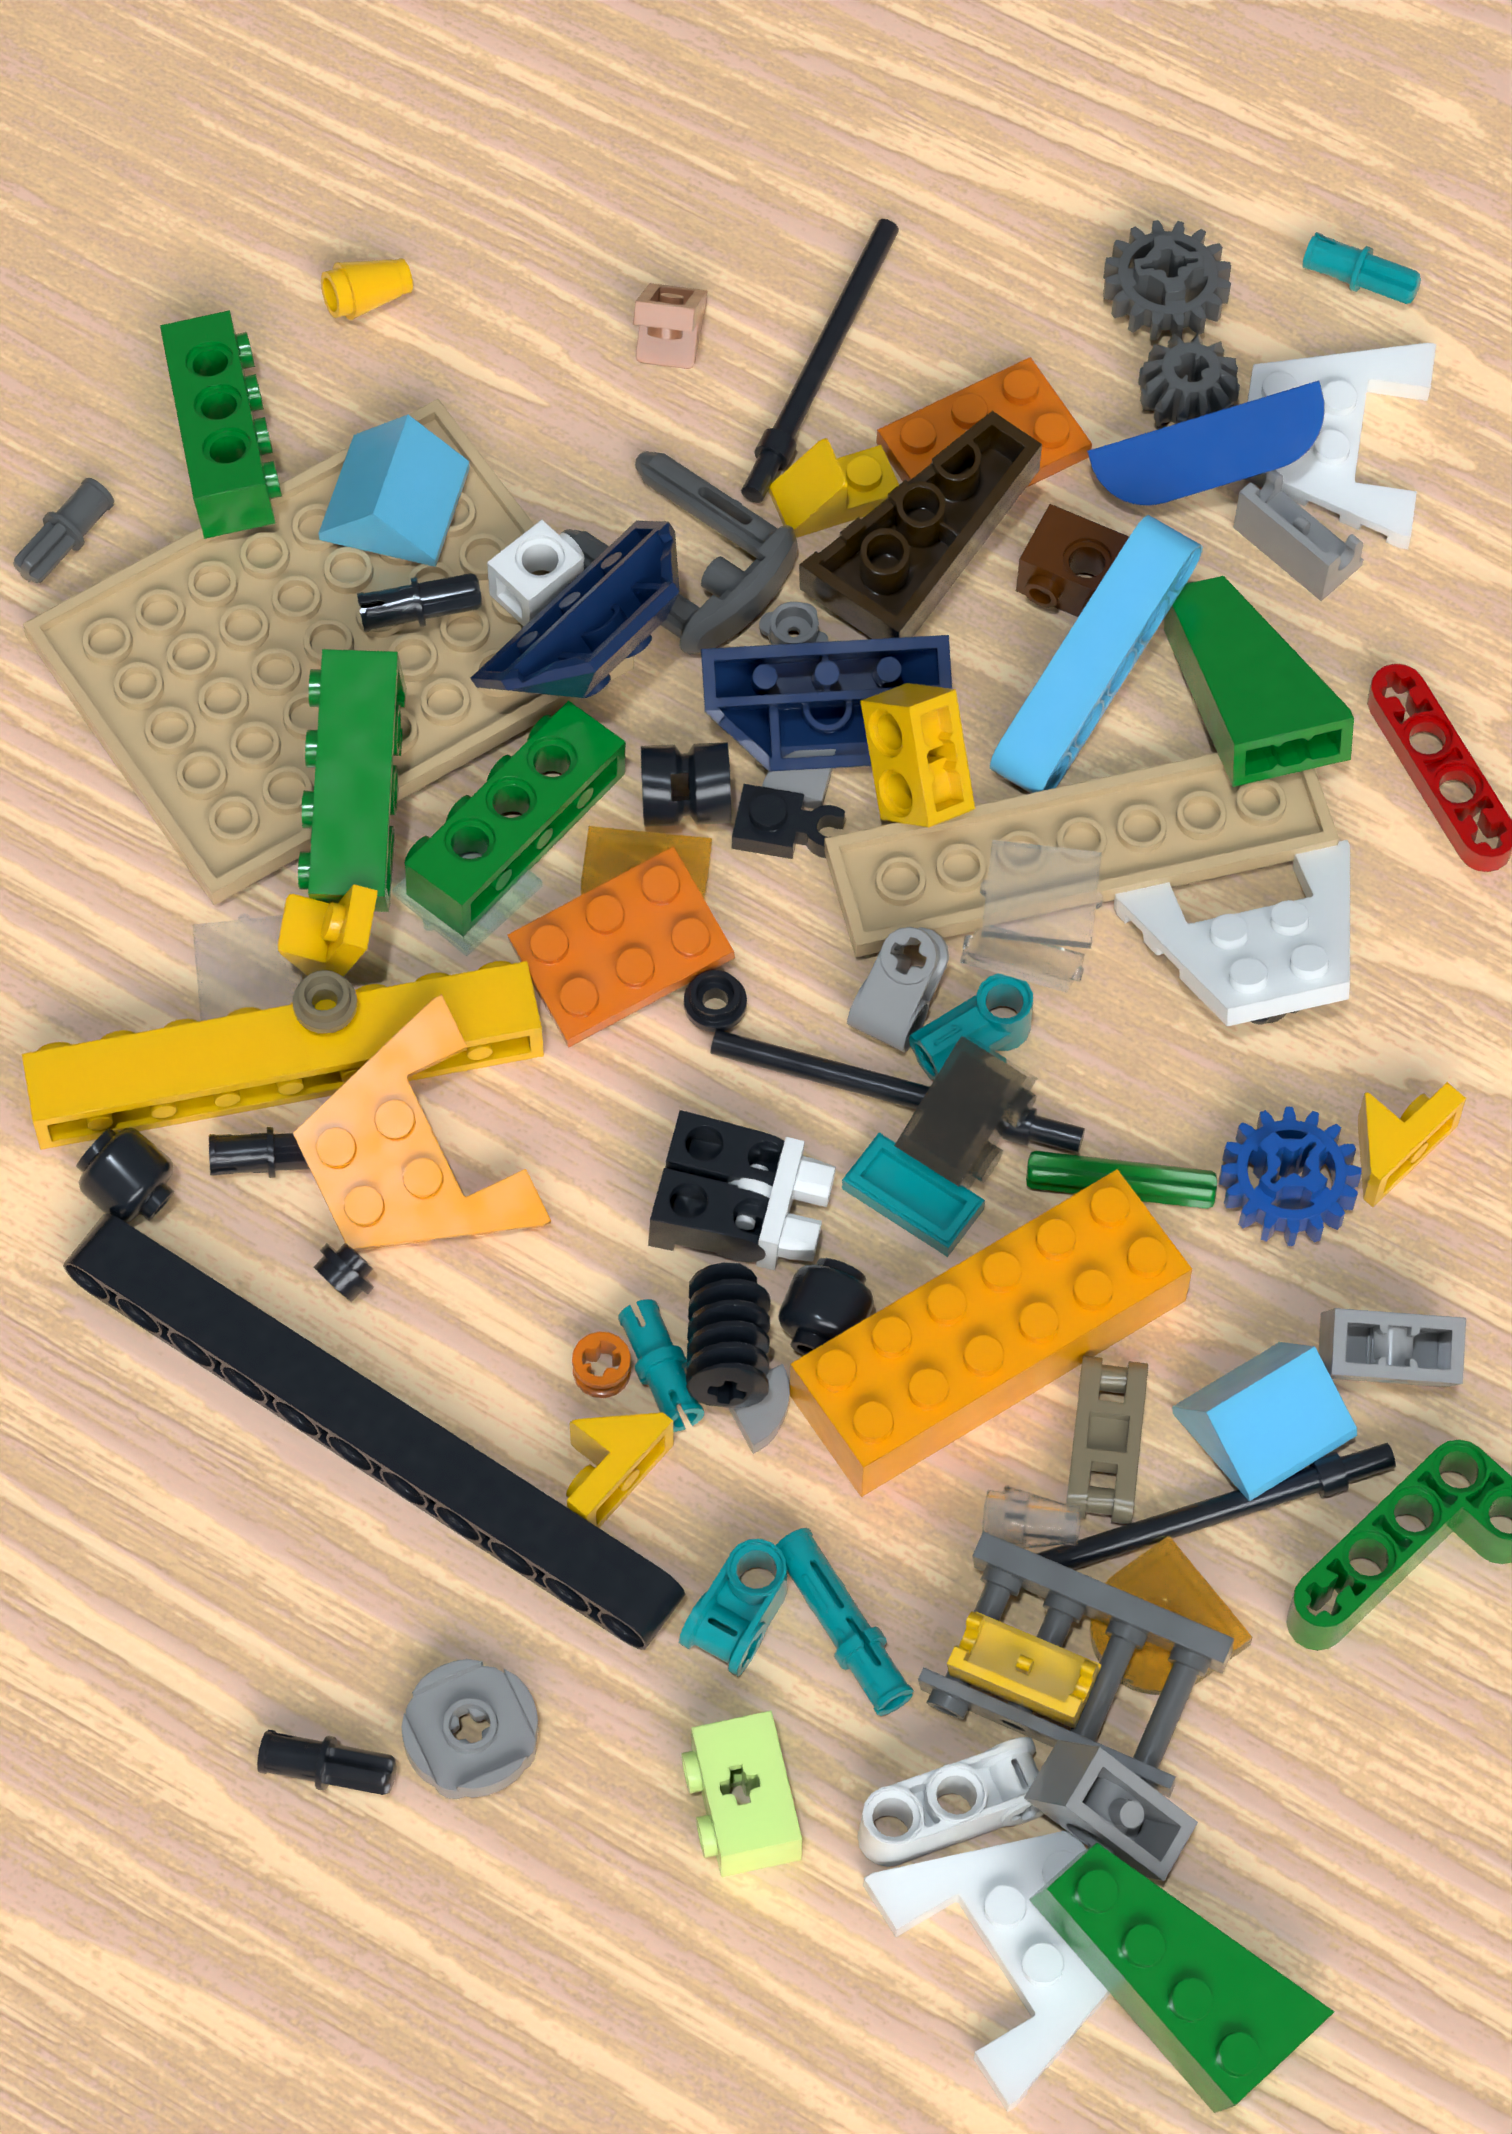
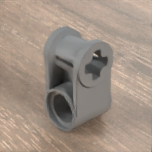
[847,927,949,1053]

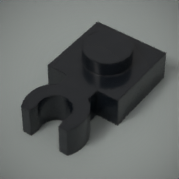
[732,784,845,859]

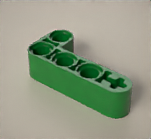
[1286,1439,1512,1651]

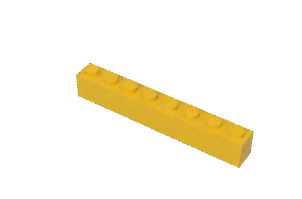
[22,961,544,1150]

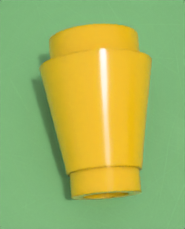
[321,258,413,320]

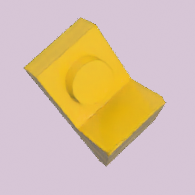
[769,438,899,538]
[277,884,378,977]
[1358,1082,1466,1207]
[566,1412,674,1528]

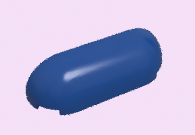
[1088,380,1325,506]

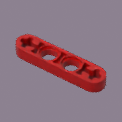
[1367,663,1512,872]

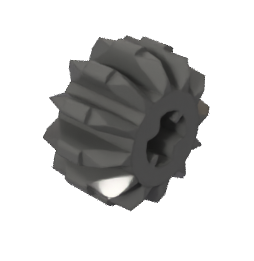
[1138,332,1240,427]

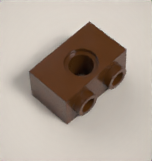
[1016,504,1129,617]

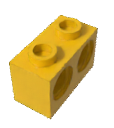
[860,683,975,828]

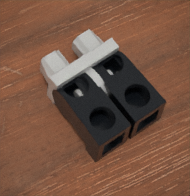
[648,1110,836,1271]

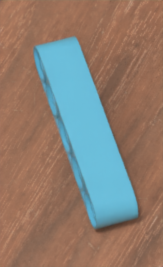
[990,515,1203,793]

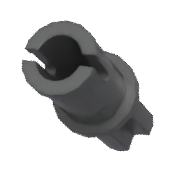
[13,478,114,584]

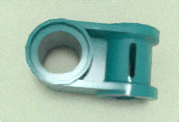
[678,1539,787,1677]

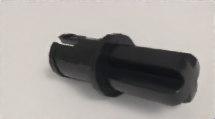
[357,573,482,632]
[209,1127,309,1178]
[257,1729,396,1795]

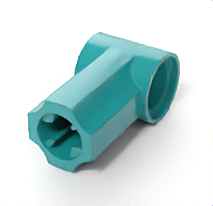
[909,973,1033,1085]

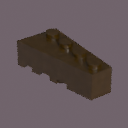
[799,411,1042,639]

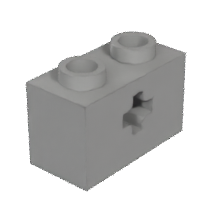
[1319,1308,1466,1387]

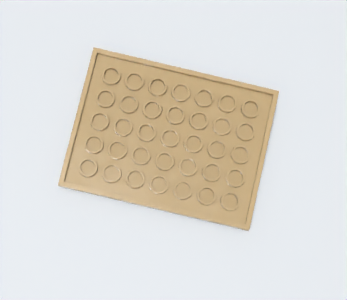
[23,399,634,905]

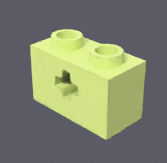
[681,1710,802,1877]

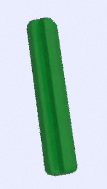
[1026,1151,1217,1209]

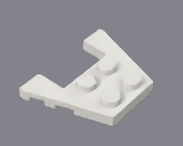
[1245,343,1436,549]
[1114,840,1350,1026]
[863,1830,1110,2112]

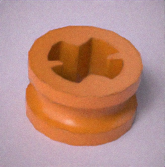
[572,1331,631,1398]

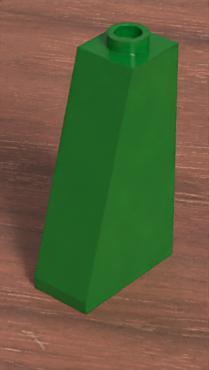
[1164,576,1354,787]

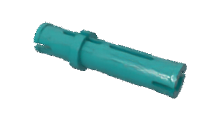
[776,1528,914,1716]

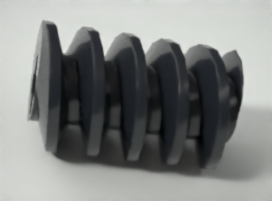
[686,1262,771,1408]

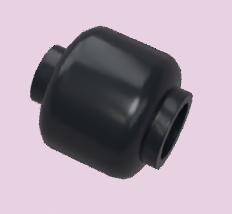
[76,1128,175,1223]
[778,1258,874,1355]

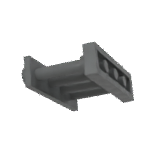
[918,1531,1234,1798]

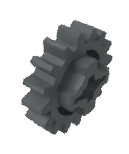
[1103,220,1231,340]

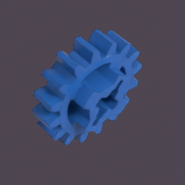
[1219,1107,1362,1246]

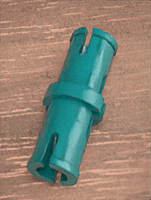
[618,1299,704,1432]

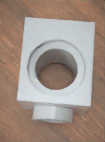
[487,520,585,626]

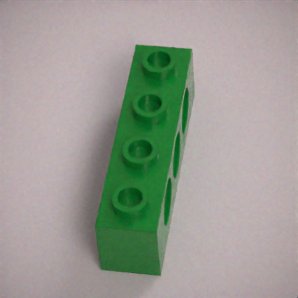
[160,310,282,539]
[404,700,626,937]

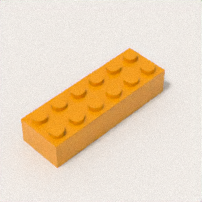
[789,1169,1192,1497]

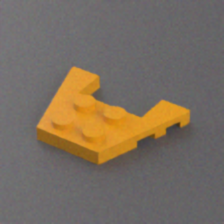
[293,995,551,1251]

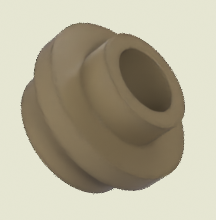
[293,970,357,1033]

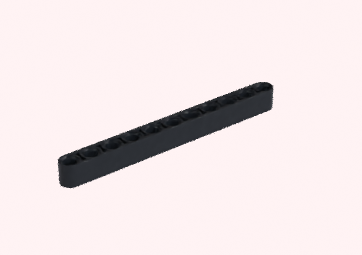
[63,1214,685,1650]

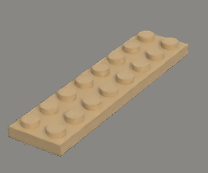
[824,753,1339,957]

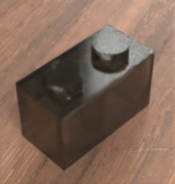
[894,1036,1038,1187]

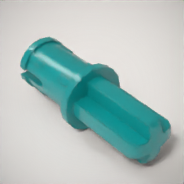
[1302,232,1421,304]

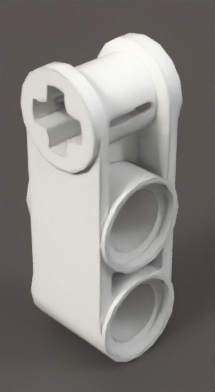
[857,1737,1044,1867]

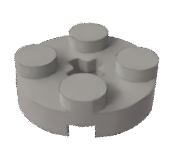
[401,1659,539,1799]

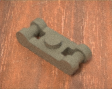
[1065,1355,1148,1524]

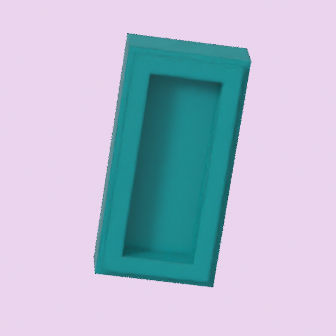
[842,1132,985,1257]

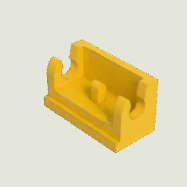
[947,1611,1102,1729]

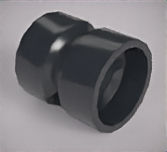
[641,742,731,827]

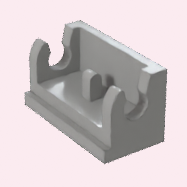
[1233,470,1364,601]

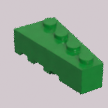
[298,649,407,912]
[1029,1843,1335,2113]

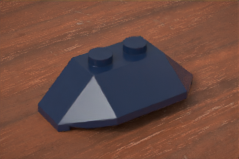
[470,520,680,698]
[701,635,952,772]

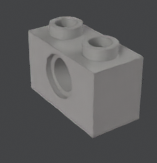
[1024,1740,1198,1881]

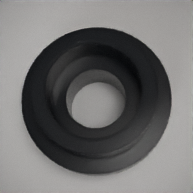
[684,970,747,1032]
[314,1243,374,1302]

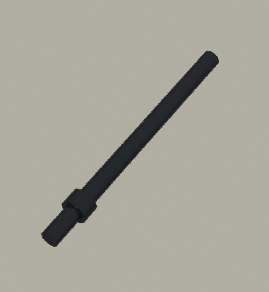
[741,219,899,503]
[710,1029,1085,1153]
[1036,1443,1396,1570]

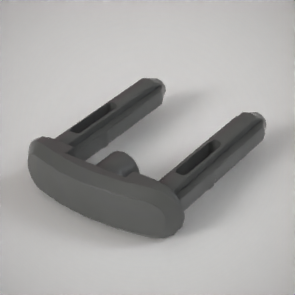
[561,451,798,654]

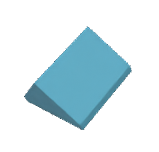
[318,414,470,567]
[1172,1342,1357,1501]

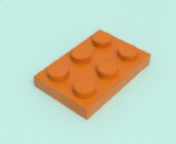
[876,357,1092,488]
[507,846,735,1048]

